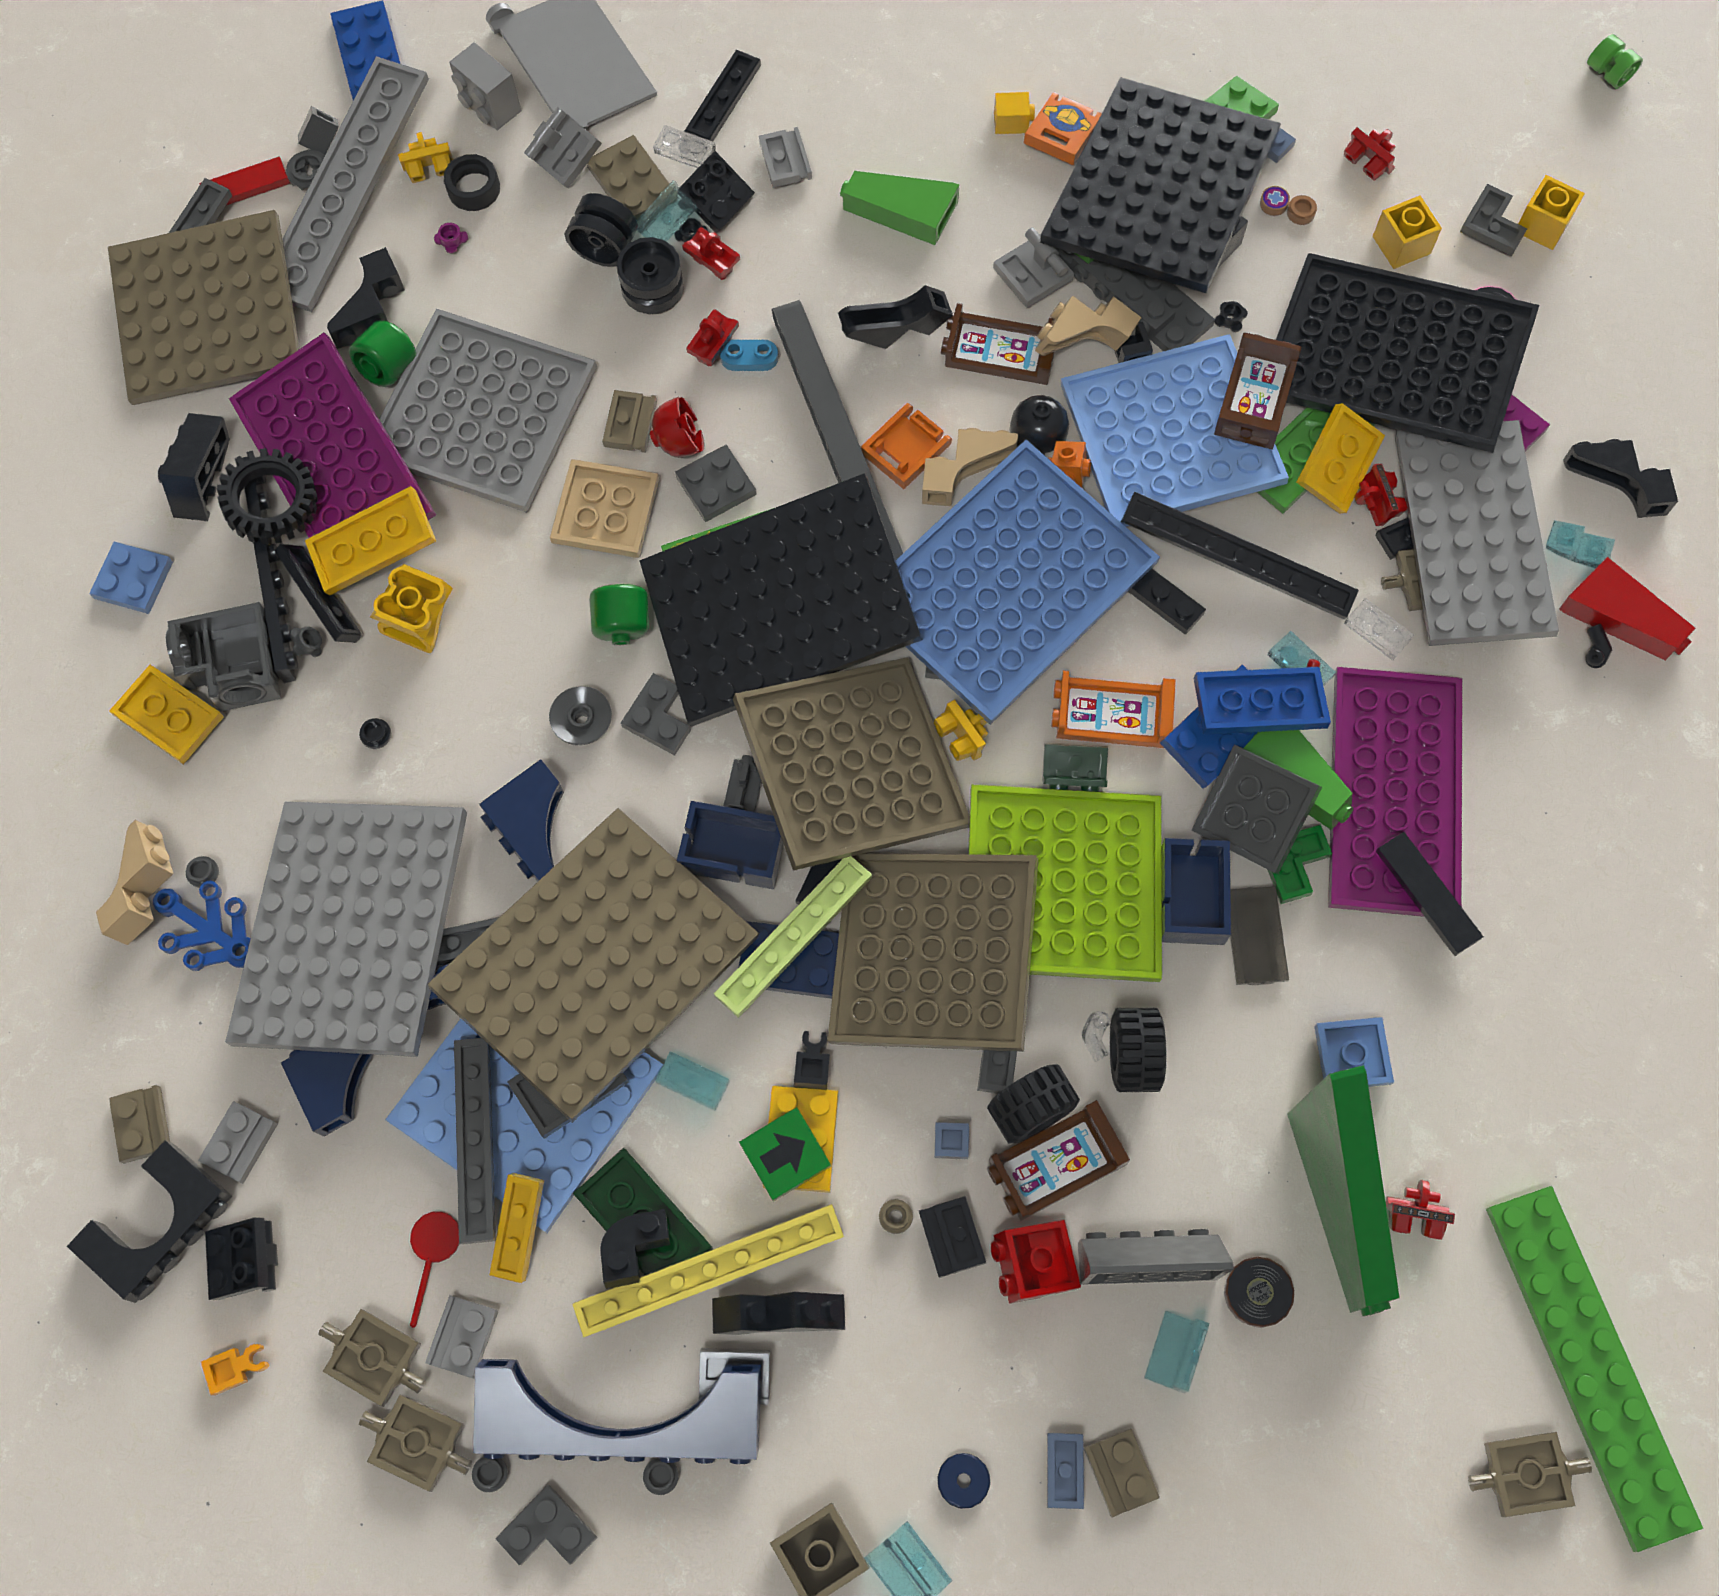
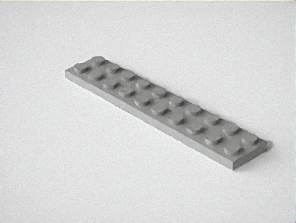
[282,56,429,312]

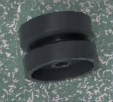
[564,193,638,267]
[617,237,684,314]

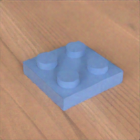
[89,541,173,614]
[1314,1017,1394,1087]

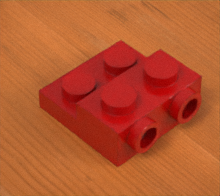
[991,1220,1081,1304]

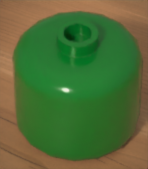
[349,321,416,387]
[589,584,649,645]

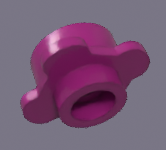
[434,223,468,253]

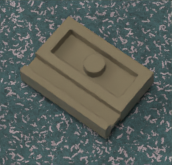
[602,390,657,453]
[109,1085,170,1164]
[1084,1429,1160,1518]

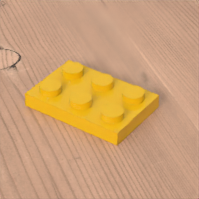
[1296,403,1385,514]
[109,664,224,765]
[763,1086,838,1193]

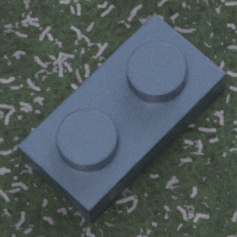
[1047,1433,1084,1509]

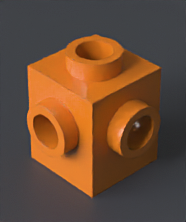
[1048,441,1091,489]

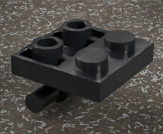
[676,151,755,233]
[205,1217,278,1300]

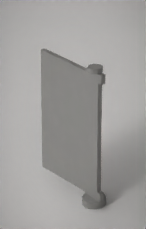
[486,0,657,130]

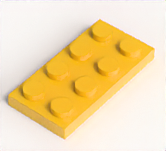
[305,486,436,595]

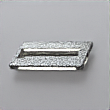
[1230,886,1289,985]

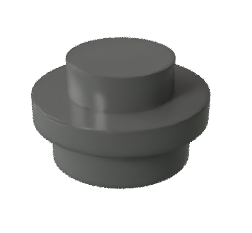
[186,856,219,888]
[472,1457,508,1492]
[643,1458,679,1495]

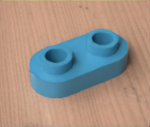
[720,340,778,371]

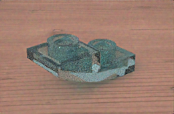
[1546,520,1615,569]

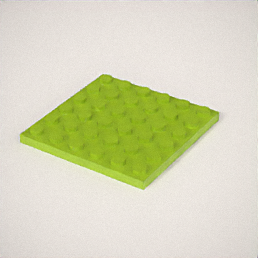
[968,784,1162,982]

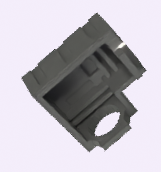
[166,602,282,712]

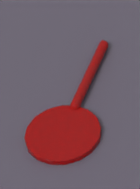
[410,1212,460,1328]

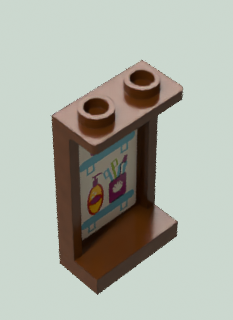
[941,303,1054,385]
[1214,333,1301,450]
[987,1100,1130,1221]

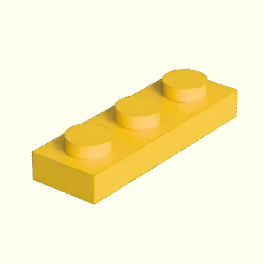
[489,1173,544,1283]

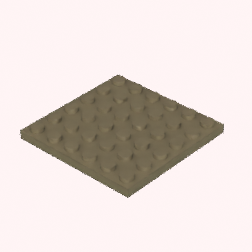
[108,210,299,405]
[733,657,970,871]
[827,854,1038,1052]

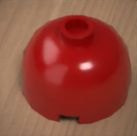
[650,396,704,458]

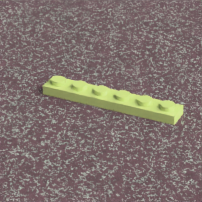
[714,856,872,1018]

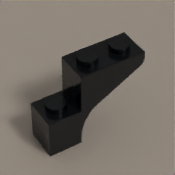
[327,247,405,349]
[838,285,953,349]
[1563,439,1678,518]
[712,1292,845,1335]

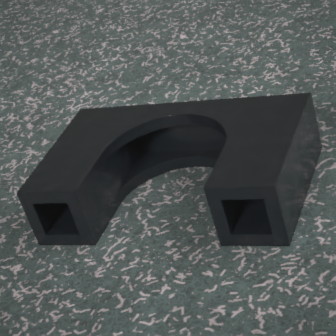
[66,1140,232,1303]

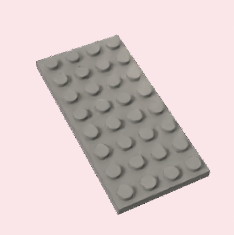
[1396,420,1559,646]

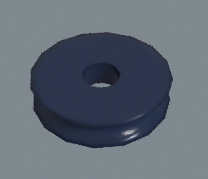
[937,1453,990,1509]

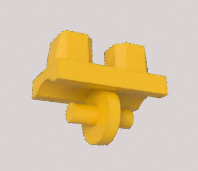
[398,132,453,183]
[934,699,988,761]

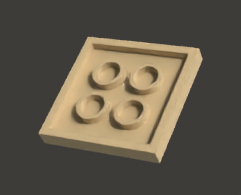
[550,459,659,558]

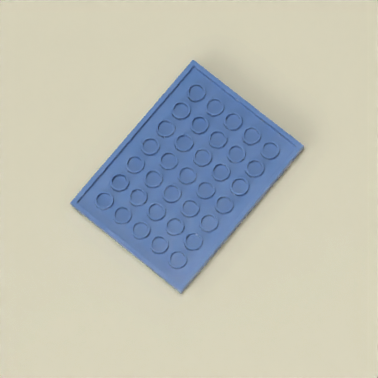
[896,440,1160,725]

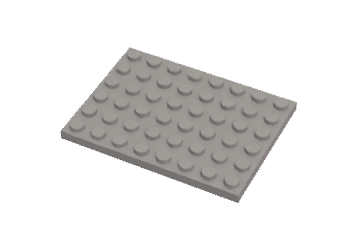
[225,802,467,1057]

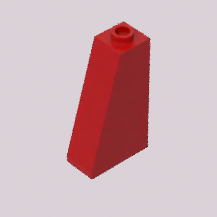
[1559,557,1696,661]

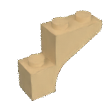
[1035,296,1141,356]
[922,428,1018,506]
[96,820,174,945]

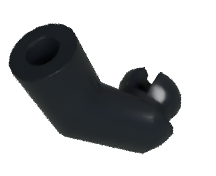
[1586,624,1612,668]

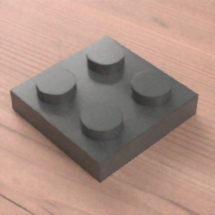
[675,444,757,522]

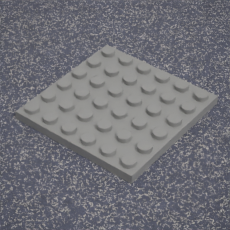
[379,308,597,513]

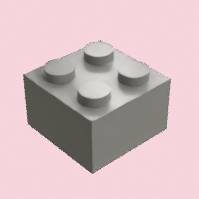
[449,42,522,131]

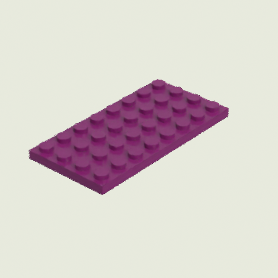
[229,332,436,538]
[1328,667,1462,917]

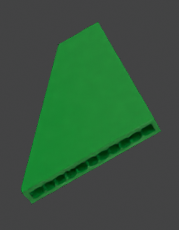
[1287,1065,1400,1317]

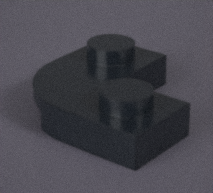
[600,1209,671,1289]

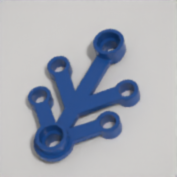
[153,881,251,971]

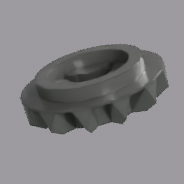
[286,150,325,191]

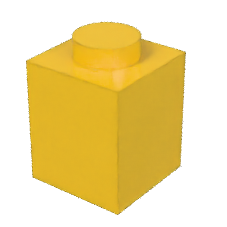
[994,92,1035,134]

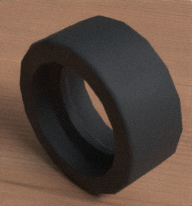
[444,154,500,211]

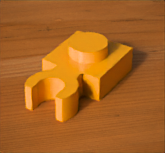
[201,1344,269,1396]

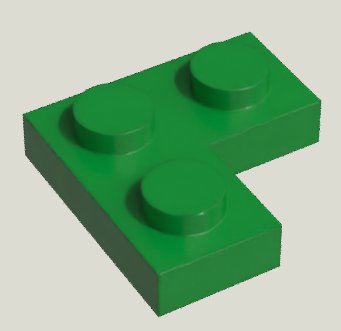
[1267,825,1332,904]

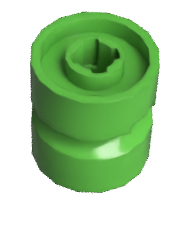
[1587,34,1643,89]

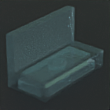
[637,180,697,242]
[1144,1311,1210,1393]
[864,1521,952,1596]

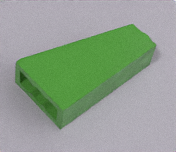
[840,171,959,245]
[1243,730,1353,830]

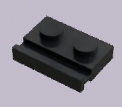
[918,1196,986,1278]

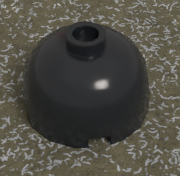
[1009,395,1069,455]

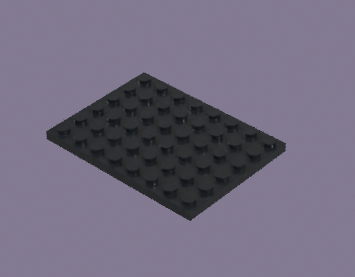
[1040,77,1281,293]
[1276,253,1540,453]
[639,473,923,727]

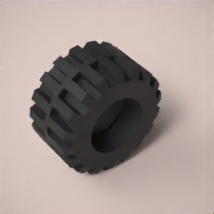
[1110,1008,1166,1092]
[987,1064,1080,1144]

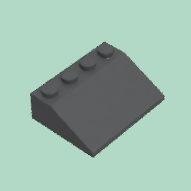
[1078,1229,1234,1285]

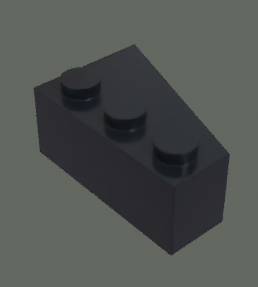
[158,413,230,521]

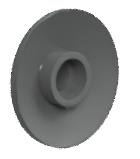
[549,686,612,745]

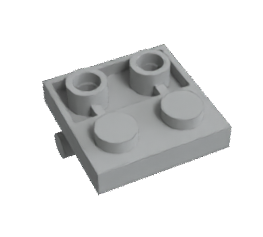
[524,107,602,189]
[993,227,1074,308]

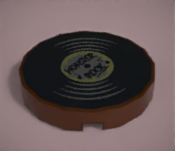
[1224,1257,1295,1328]

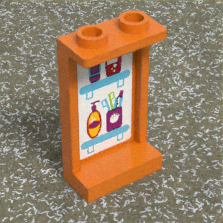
[1051,670,1176,748]

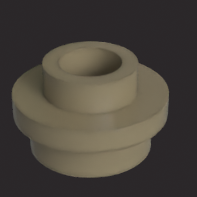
[879,1199,913,1234]

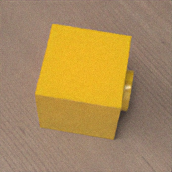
[1518,175,1585,250]
[1372,195,1442,269]

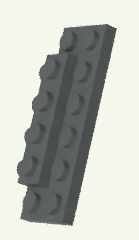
[1055,247,1215,351]

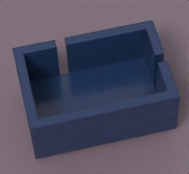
[677,801,784,889]
[1161,838,1231,945]

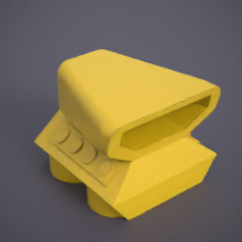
[370,564,453,653]

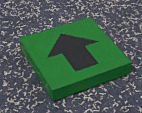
[739,1107,832,1202]

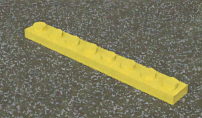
[572,1204,844,1338]

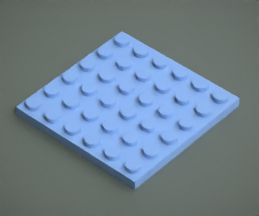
[1061,334,1289,527]
[385,1019,665,1233]

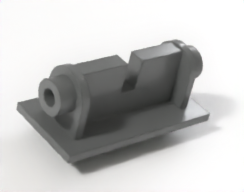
[723,755,761,812]

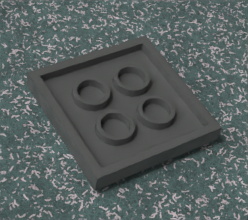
[1192,745,1322,874]

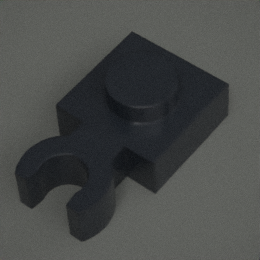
[794,1031,830,1090]

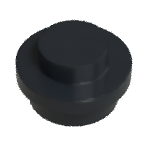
[359,718,391,749]

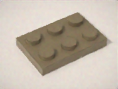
[587,135,678,222]

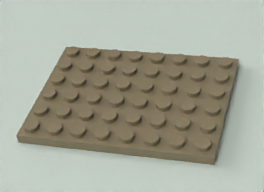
[428,808,759,1123]

